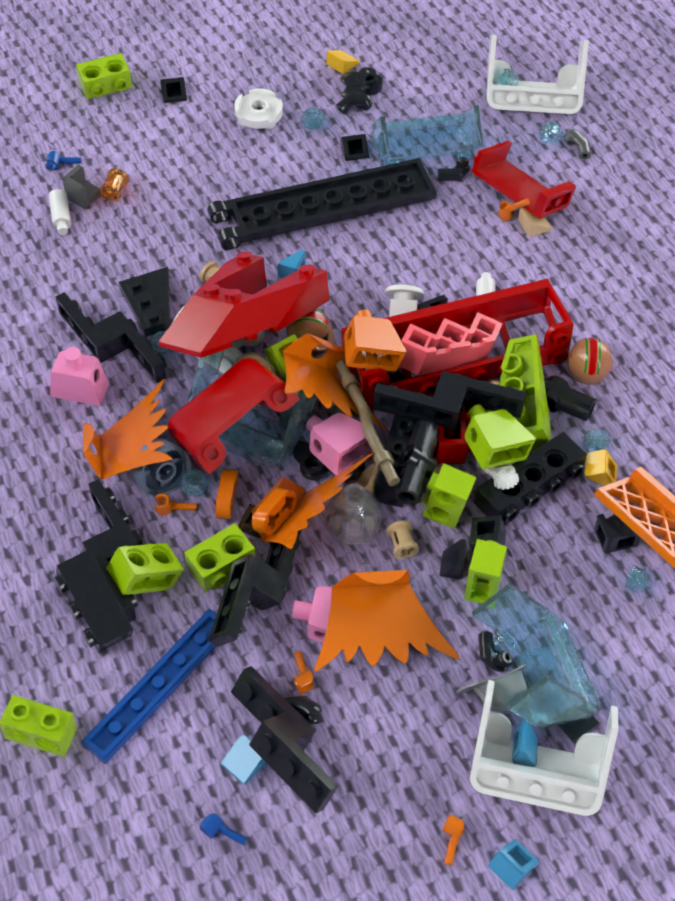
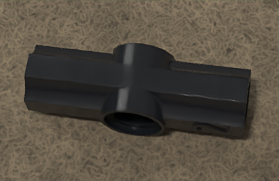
[544,376,597,421]
[394,420,440,505]

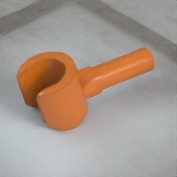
[497,198,530,221]
[154,493,196,516]
[293,651,314,694]
[442,815,464,866]

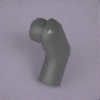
[563,129,591,159]

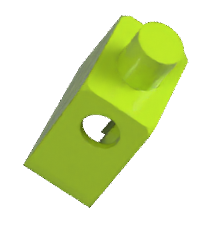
[465,404,536,470]

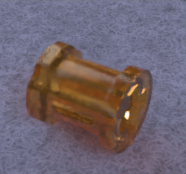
[99,168,129,202]

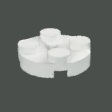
[235,89,283,129]

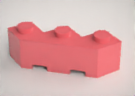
[399,312,503,375]

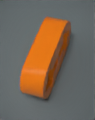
[215,468,238,520]
[252,487,297,535]

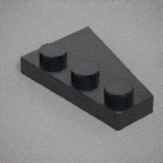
[119,267,171,337]

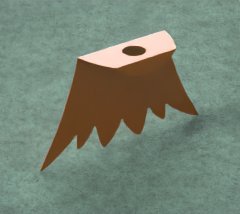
[282,333,390,433]
[83,379,172,480]
[251,452,374,549]
[314,570,459,672]

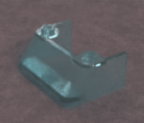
[371,105,484,165]
[187,350,317,468]
[472,583,602,728]

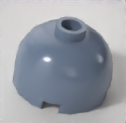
[131,438,191,498]

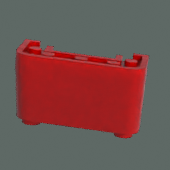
[168,358,300,474]

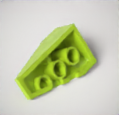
[487,334,551,450]

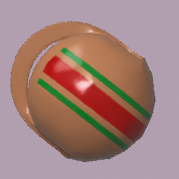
[286,308,334,355]
[567,337,613,385]

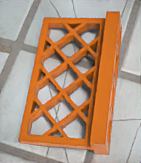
[594,467,675,568]

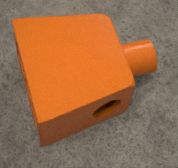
[344,309,406,372]

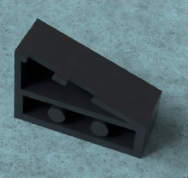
[54,549,133,653]

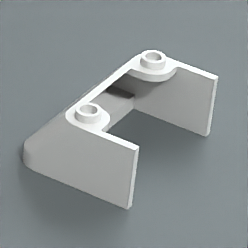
[487,35,589,114]
[470,680,619,816]

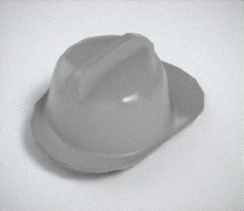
[456,664,530,712]

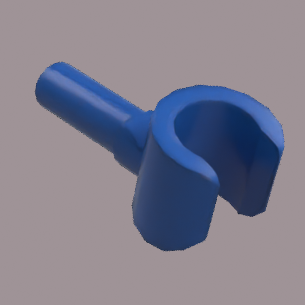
[46,151,81,170]
[200,813,247,845]

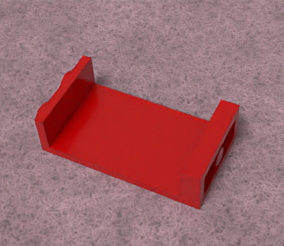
[471,141,576,219]

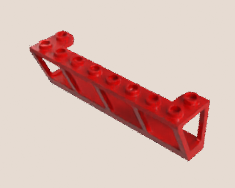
[342,279,574,410]

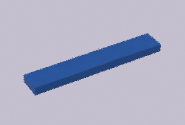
[81,609,217,764]

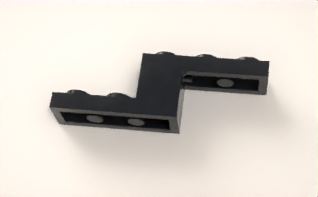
[55,292,167,383]
[373,371,526,430]
[82,479,143,622]
[208,530,302,647]
[231,666,339,813]

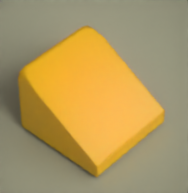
[326,50,359,74]
[585,449,617,486]

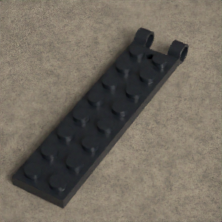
[207,158,437,251]

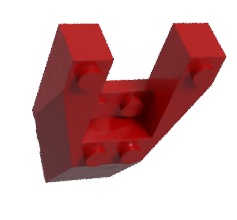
[159,252,330,358]

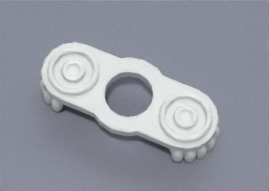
[477,461,519,490]

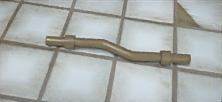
[336,360,400,486]

